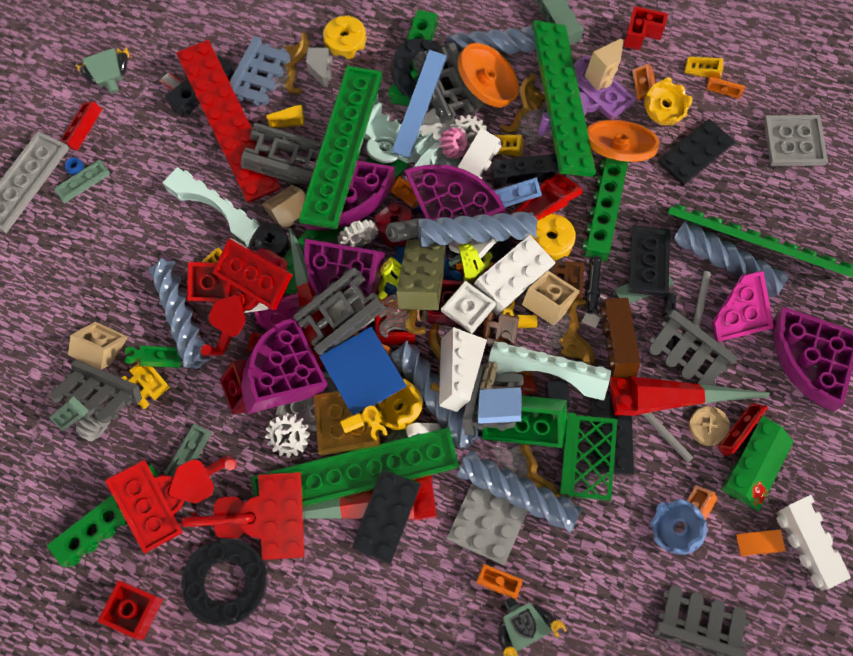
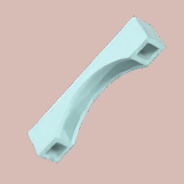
[162,167,261,248]
[489,341,611,401]

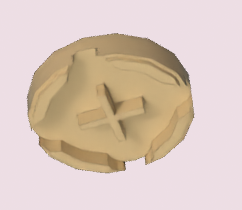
[689,406,730,446]

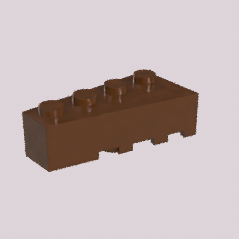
[600,298,641,378]

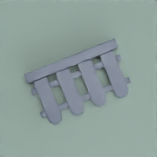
[230,36,291,107]

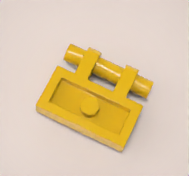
[122,362,170,409]

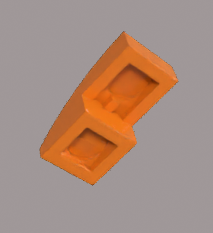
[736,530,786,557]

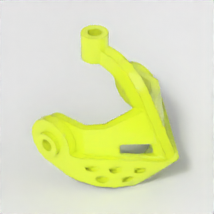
[458,243,492,283]
[377,257,402,300]

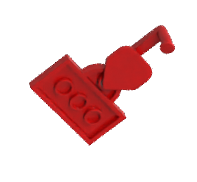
[201,238,293,356]
[105,455,237,554]
[181,472,305,560]

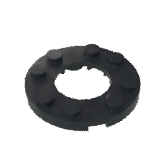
[390,39,454,107]
[181,538,268,626]

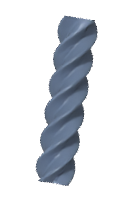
[446,27,536,54]
[418,212,537,247]
[674,220,789,297]
[149,258,211,369]
[391,341,481,450]
[457,450,583,533]

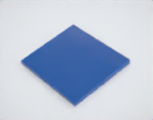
[319,327,407,415]

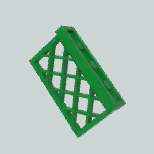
[560,413,617,501]

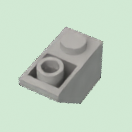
[306,48,333,87]

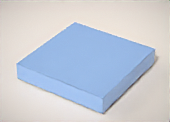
[478,388,521,423]

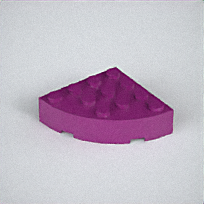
[305,160,395,231]
[405,165,506,220]
[304,239,385,329]
[773,307,853,412]
[242,318,328,414]

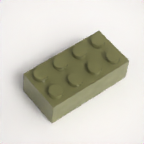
[397,239,446,310]

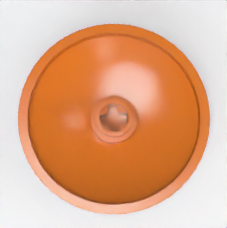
[458,43,519,107]
[587,120,659,162]

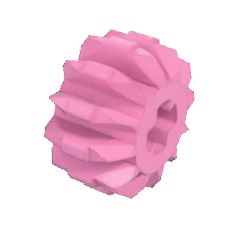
[439,127,469,159]

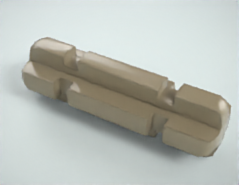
[480,361,498,390]

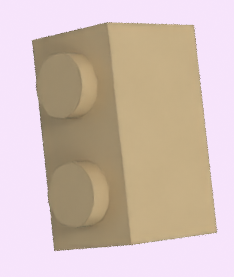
[585,39,623,91]
[262,185,306,228]
[522,271,580,326]
[68,322,128,370]

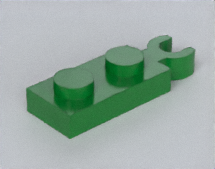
[125,345,181,368]

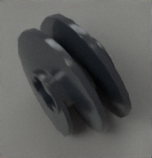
[255,223,289,256]

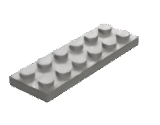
[0,131,69,234]

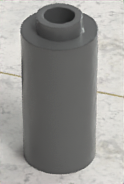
[386,218,425,242]

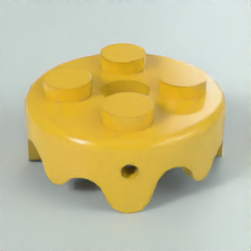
[323,16,367,59]
[644,78,692,126]
[528,214,575,261]
[377,379,423,430]

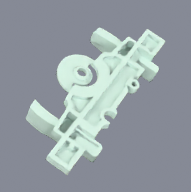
[364,93,462,168]

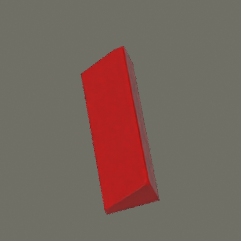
[60,101,102,151]
[717,403,768,457]

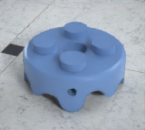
[651,499,707,555]

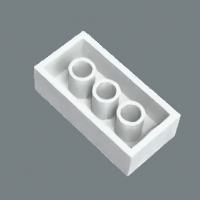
[472,235,556,315]

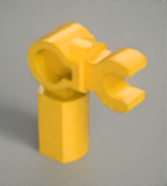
[501,301,537,329]
[340,406,387,440]

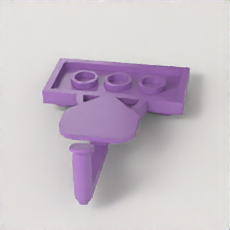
[538,55,636,137]

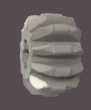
[76,412,111,442]

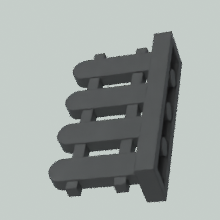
[648,310,738,386]
[50,360,142,423]
[463,365,524,435]
[653,585,750,656]

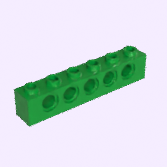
[388,10,438,107]
[582,157,628,262]
[47,465,161,568]

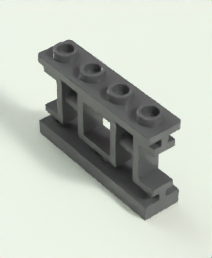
[413,43,484,123]
[241,123,322,187]
[293,268,386,355]

